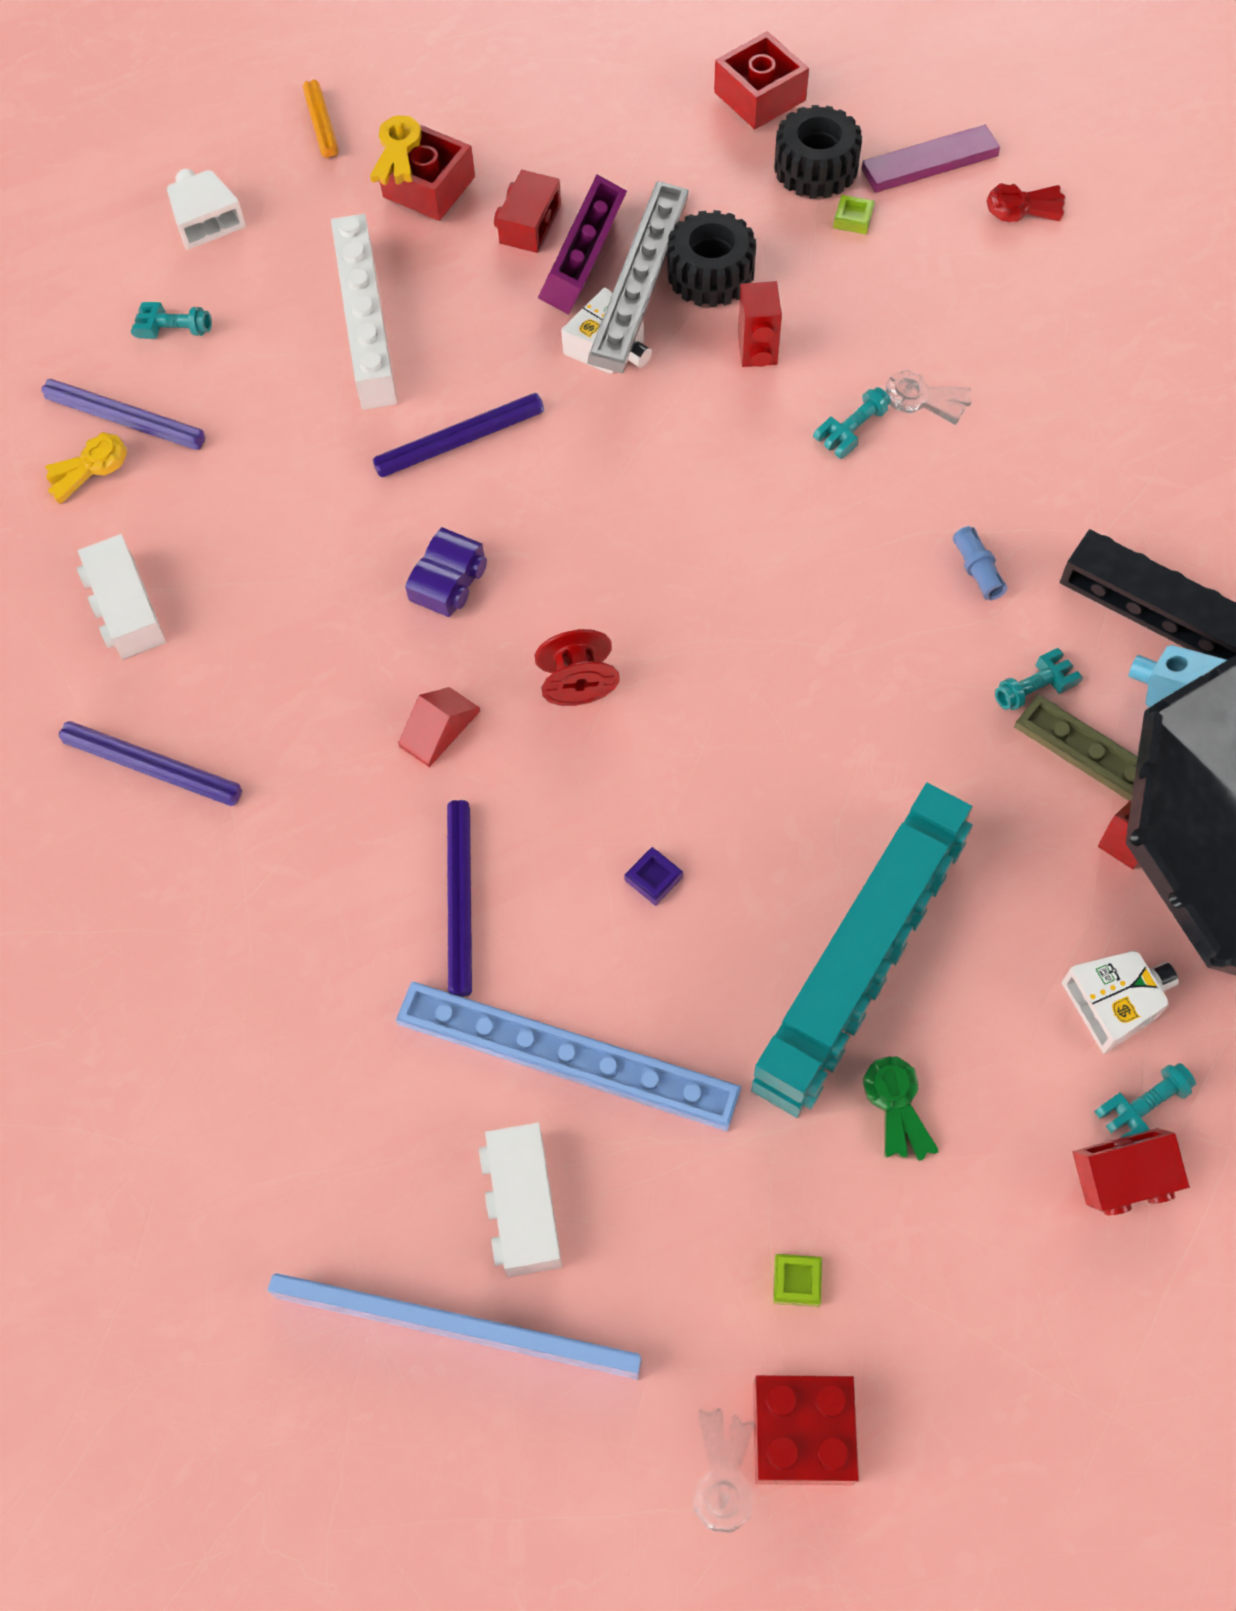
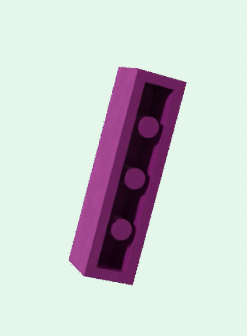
[537,174,627,315]

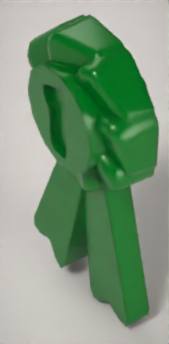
[862,1056,939,1161]

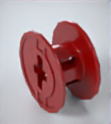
[534,629,620,706]

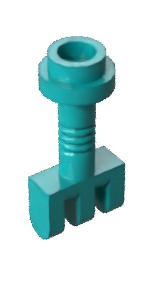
[130,302,212,339]
[813,387,891,459]
[995,648,1083,710]
[1094,1063,1196,1138]

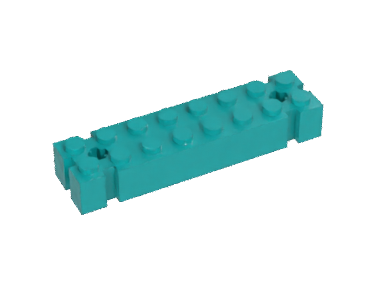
[751,782,974,1118]

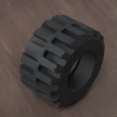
[774,105,862,199]
[667,210,756,307]

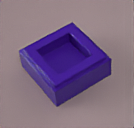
[624,847,683,906]

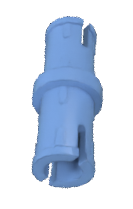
[952,526,1008,601]

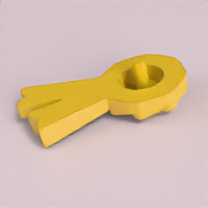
[370,115,421,185]
[45,432,127,504]

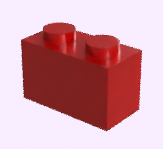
[494,169,562,253]
[738,281,782,367]
[1072,1128,1190,1216]

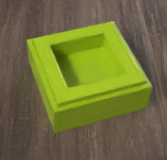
[833,195,875,235]
[773,1254,822,1307]

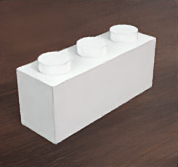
[76,534,167,660]
[479,1122,562,1278]

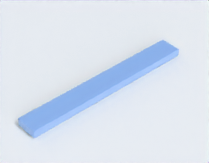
[396,981,741,1132]
[267,1273,642,1380]

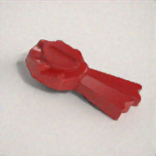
[986,183,1066,222]

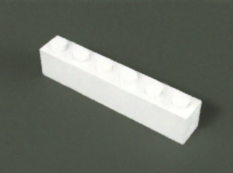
[331,214,398,410]

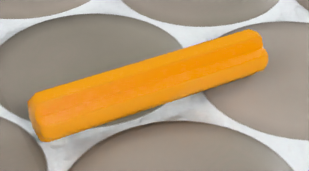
[302,79,339,158]

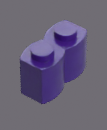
[405,527,487,617]

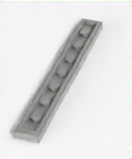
[587,181,689,374]

